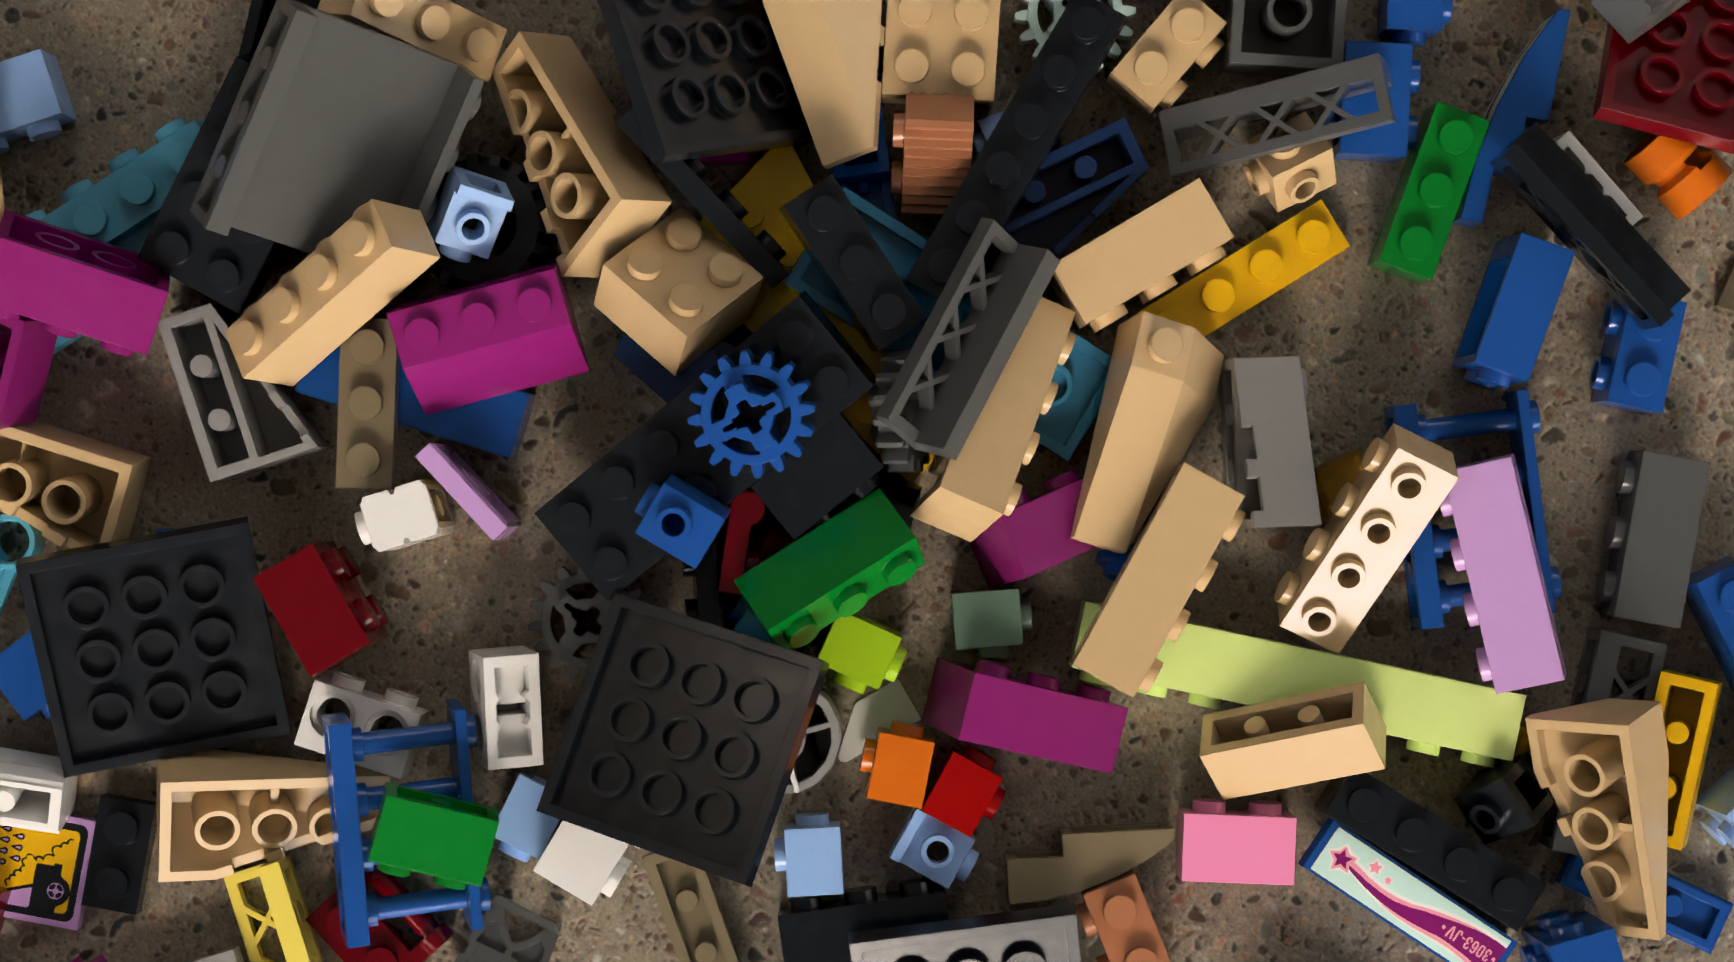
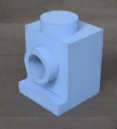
[428,166,515,263]
[889,808,979,889]

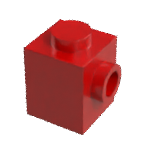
[921,744,1006,838]

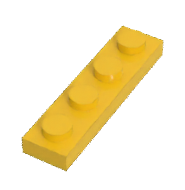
[1130,199,1350,337]

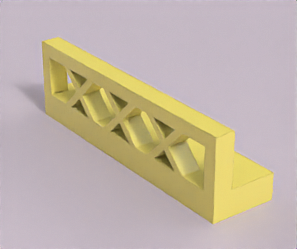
[223,854,324,962]

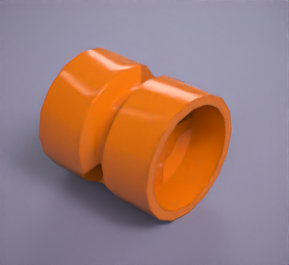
[1623,133,1733,220]

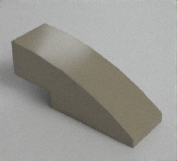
[1004,822,1175,905]

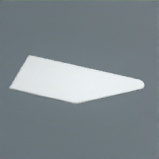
[838,679,921,762]

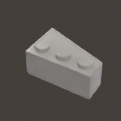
[158,303,331,482]
[1220,356,1322,528]

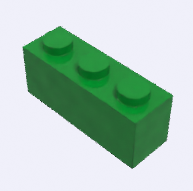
[1367,101,1490,285]
[734,488,925,649]

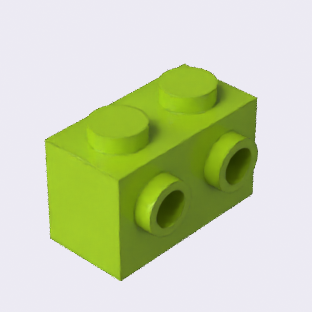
[817,612,907,694]

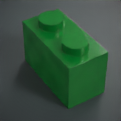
[368,782,499,890]

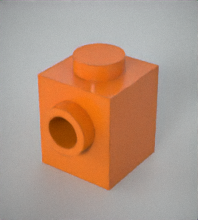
[859,720,935,809]

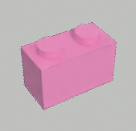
[1176,798,1297,885]

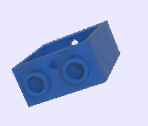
[1451,232,1575,391]

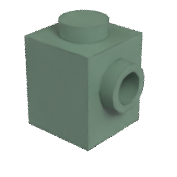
[950,587,1032,658]

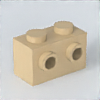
[1106,0,1227,118]

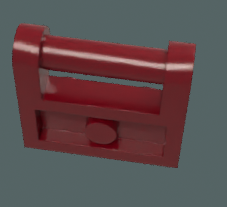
[718,491,769,595]
[305,865,454,962]

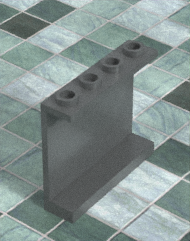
[189,0,485,253]

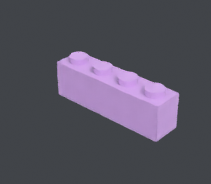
[1440,453,1567,694]

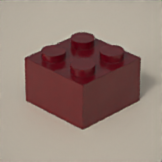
[253,541,389,677]

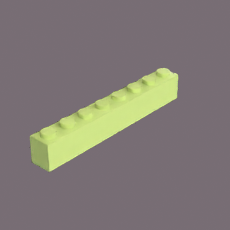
[1068,600,1527,768]

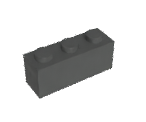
[1595,450,1710,629]

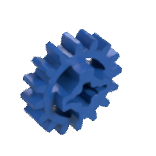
[687,348,817,478]

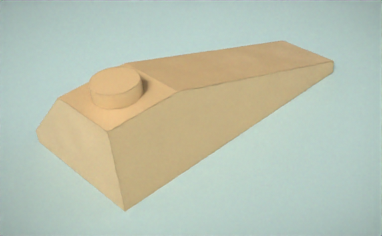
[762,0,885,169]
[1070,311,1224,554]
[1525,698,1669,941]
[156,749,390,882]

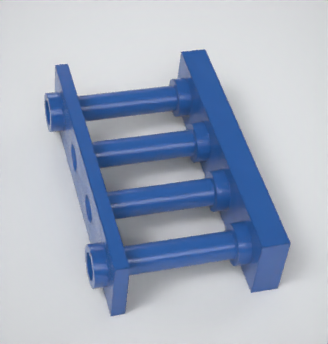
[1384,389,1562,630]
[322,699,491,949]

